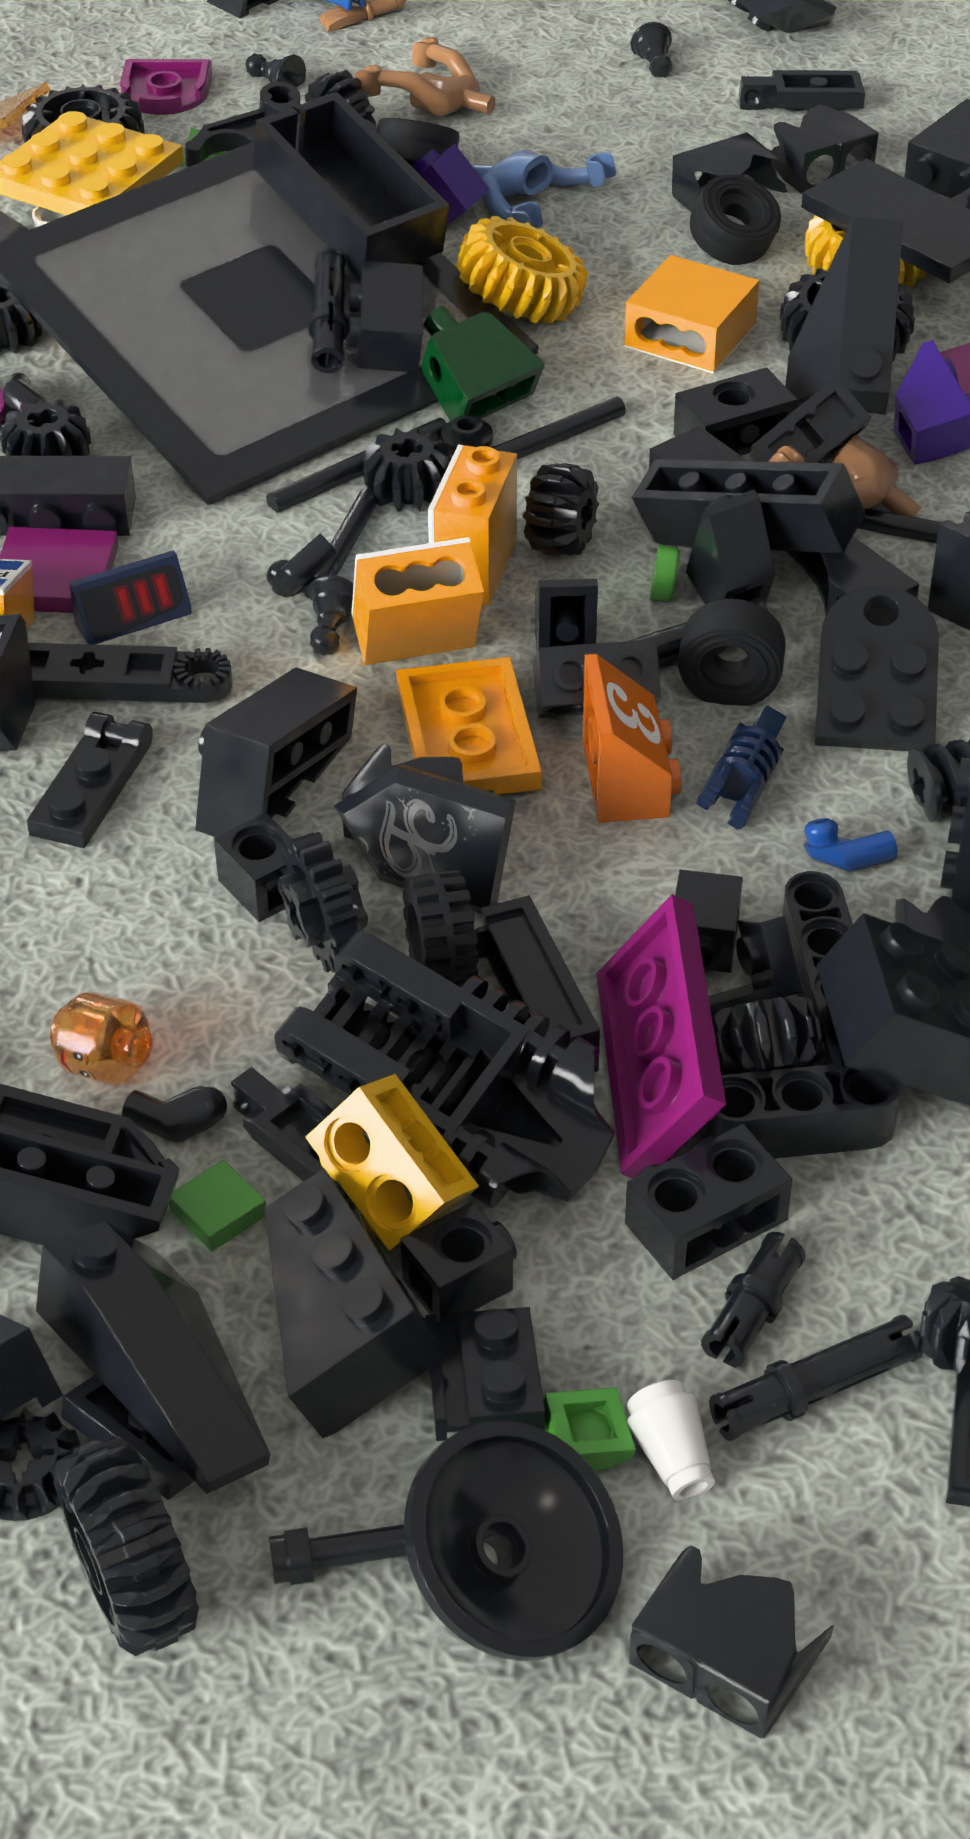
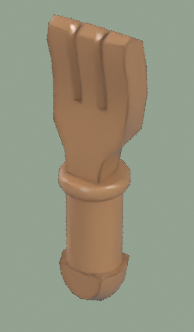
[319,0,407,32]

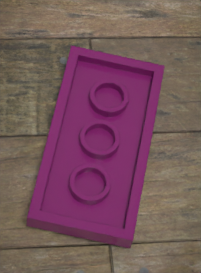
[596,894,726,1178]

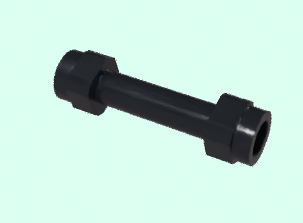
[269,1524,407,1585]

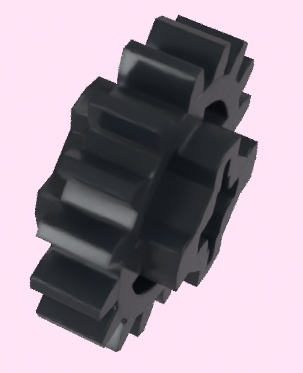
[278,832,368,973]

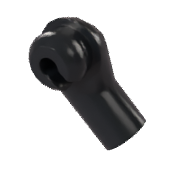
[3,373,47,410]
[266,533,339,597]
[122,1086,227,1142]

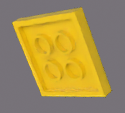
[0,111,184,215]

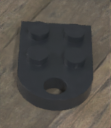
[815,586,939,751]

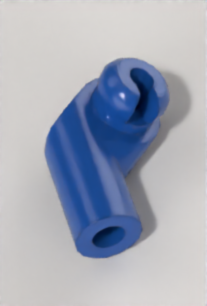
[803,818,898,872]

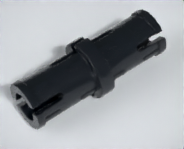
[701,1232,806,1368]

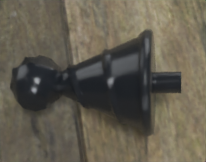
[630,22,673,77]
[245,53,306,87]
[308,575,354,656]

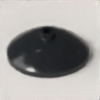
[404,1420,623,1661]

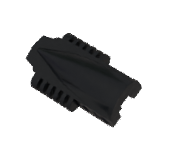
[274,931,615,1208]

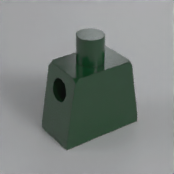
[421,306,545,421]

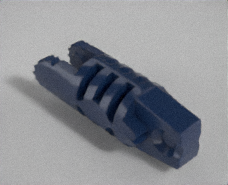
[696,705,786,830]

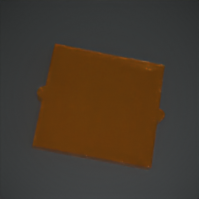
[0,82,51,129]

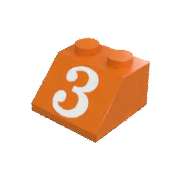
[582,654,681,823]

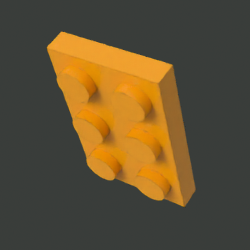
[396,657,542,795]

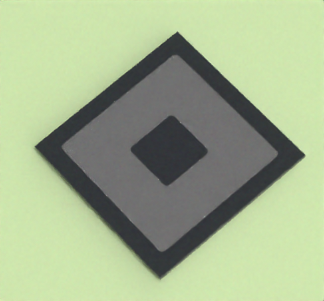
[0,124,539,505]

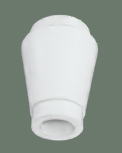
[627,1380,715,1501]

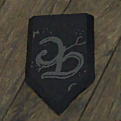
[334,764,516,914]

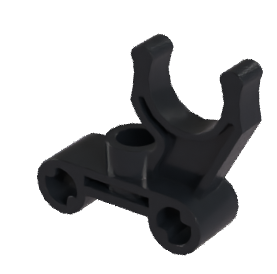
[185,82,377,167]

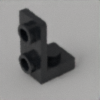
[708,914,803,1017]

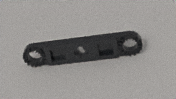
[28,643,233,703]

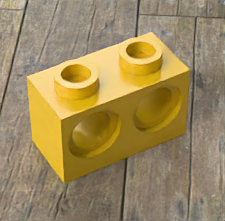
[306,1074,479,1251]

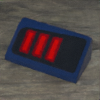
[69,550,192,644]

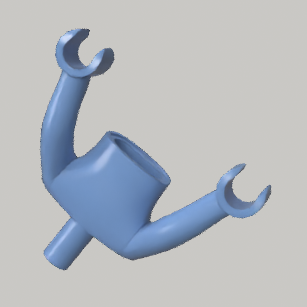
[472,150,616,228]

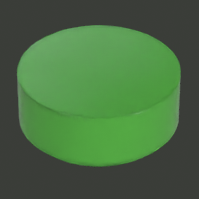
[649,544,680,603]

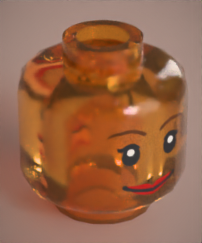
[50,992,153,1085]

